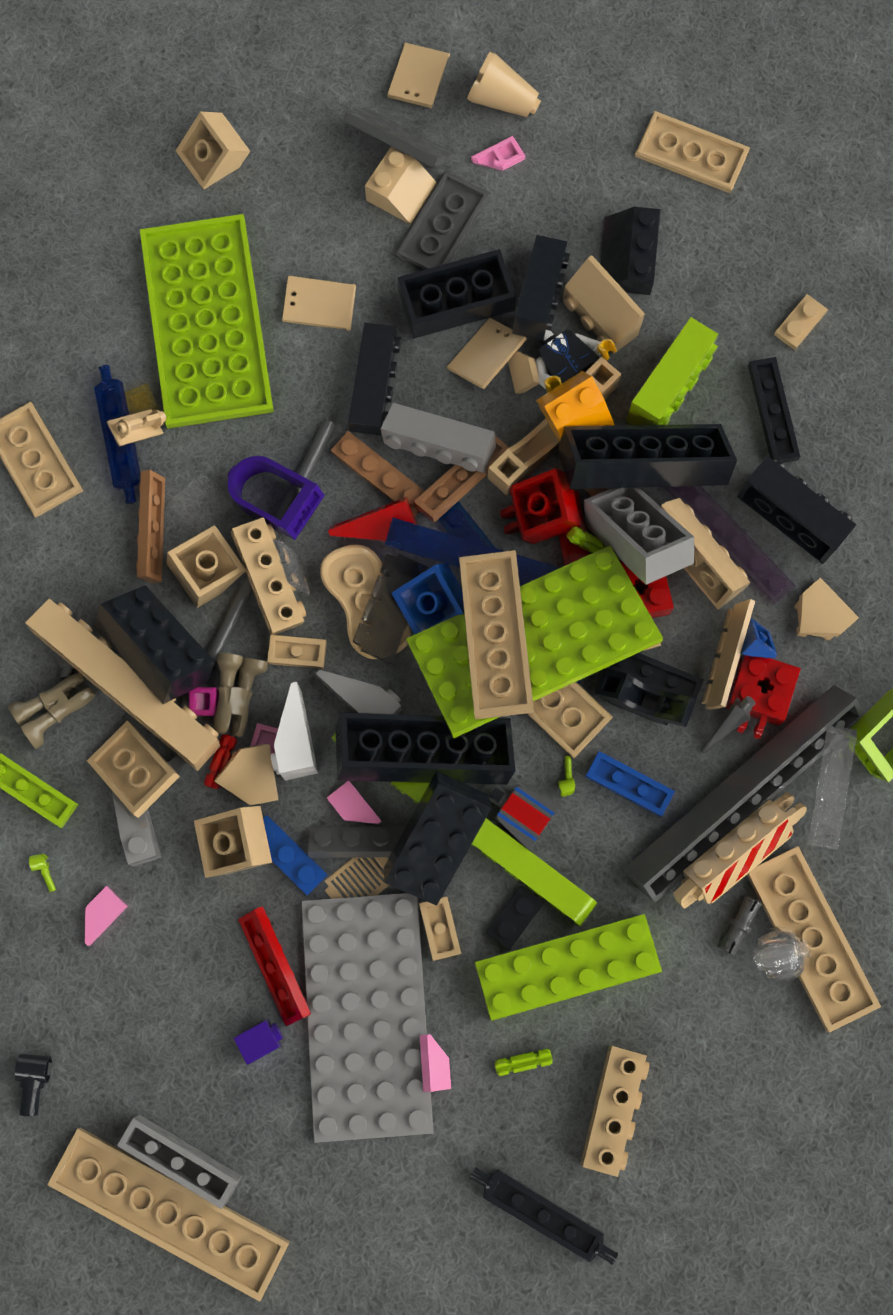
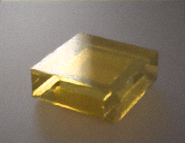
[123,383,159,414]

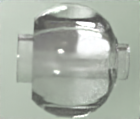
[753,926,811,983]

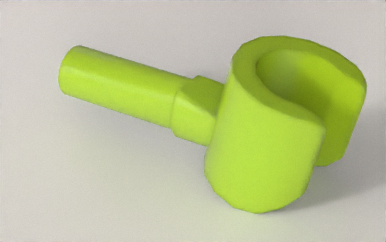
[558,756,575,797]
[29,854,56,893]

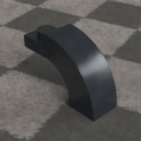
[595,668,696,727]

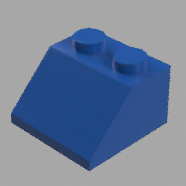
[391,564,464,635]

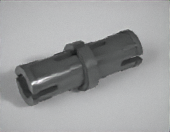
[718,895,762,956]

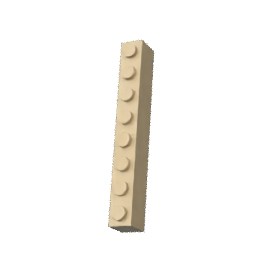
[25,599,220,771]

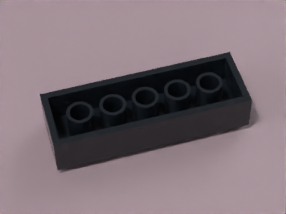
[558,424,737,489]
[335,712,516,785]

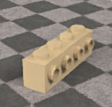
[231,517,306,635]
[580,1045,649,1177]

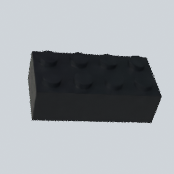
[397,249,516,339]
[737,456,857,564]
[94,585,215,704]
[384,771,492,906]

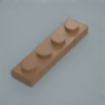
[331,431,425,517]
[414,436,510,523]
[136,470,165,583]

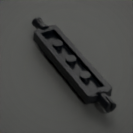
[469,1167,618,1265]

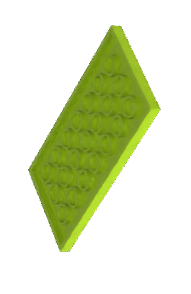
[140,214,274,429]
[406,545,663,738]

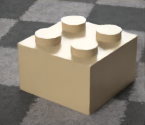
[194,806,272,878]

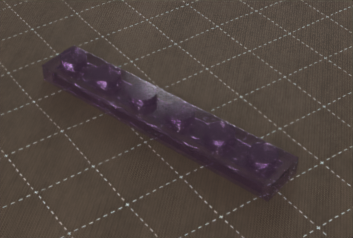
[663,486,796,605]

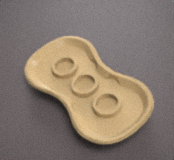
[320,545,411,659]

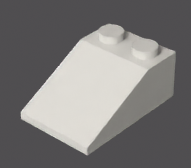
[271,682,318,781]

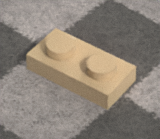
[774,294,828,350]
[267,635,327,669]
[419,897,461,961]

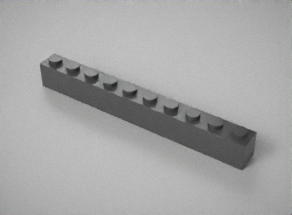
[624,685,864,903]

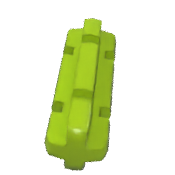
[567,527,606,553]
[494,1049,553,1076]

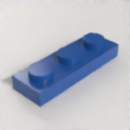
[585,751,675,817]
[263,815,328,896]

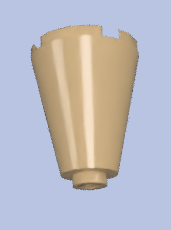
[467,51,541,117]

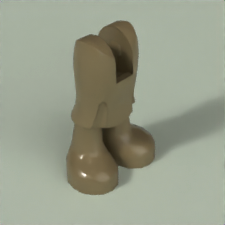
[214,653,269,737]
[7,672,96,749]

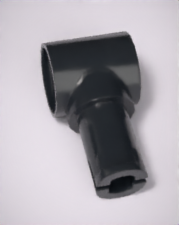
[15,1054,52,1116]

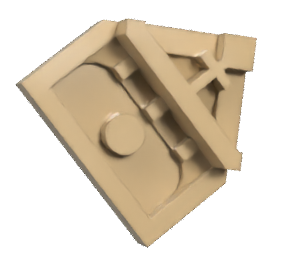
[795,578,859,640]
[214,743,278,805]

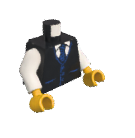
[535,330,617,393]

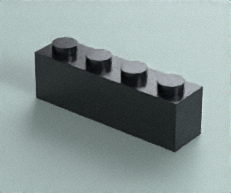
[512,235,570,341]
[348,322,401,436]

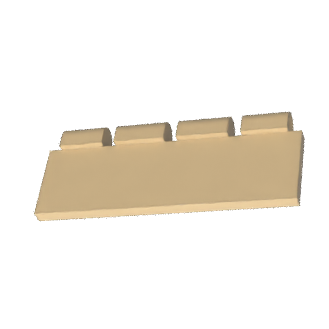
[702,599,755,710]

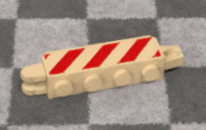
[673,792,807,909]

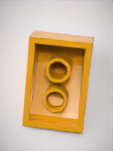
[536,371,615,443]

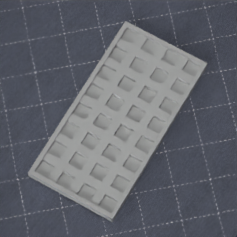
[302,893,434,1143]

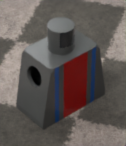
[489,785,560,850]

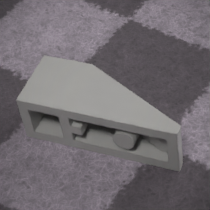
[316,670,402,714]
[112,791,162,867]

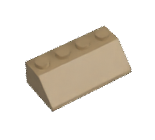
[660,498,750,609]

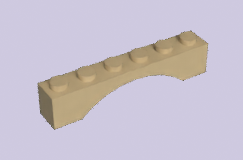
[488,357,621,496]

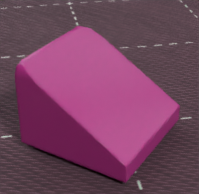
[188,687,219,716]

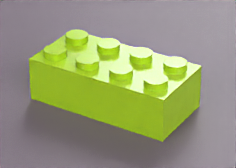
[626,317,718,425]

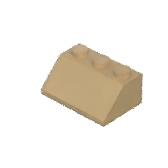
[563,255,645,354]

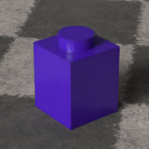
[234,1020,283,1065]

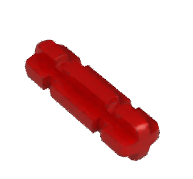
[204,734,237,790]

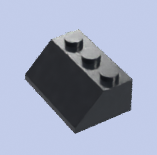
[600,206,661,295]

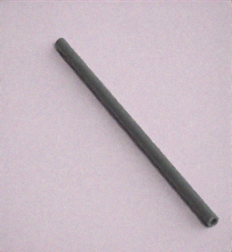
[179,419,336,708]

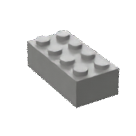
[584,487,694,585]

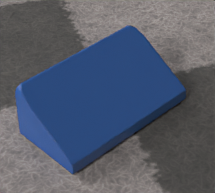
[741,618,777,659]

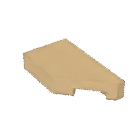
[508,351,540,394]

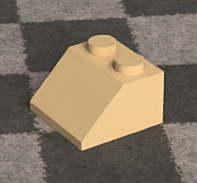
[176,111,250,189]
[365,146,437,225]
[167,525,246,608]

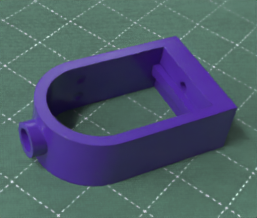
[228,456,325,540]

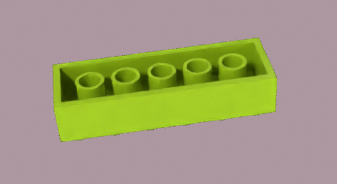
[474,914,662,1021]

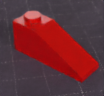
[328,497,419,543]

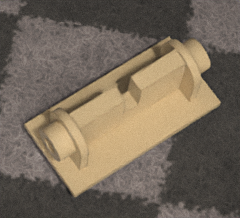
[107,409,166,446]

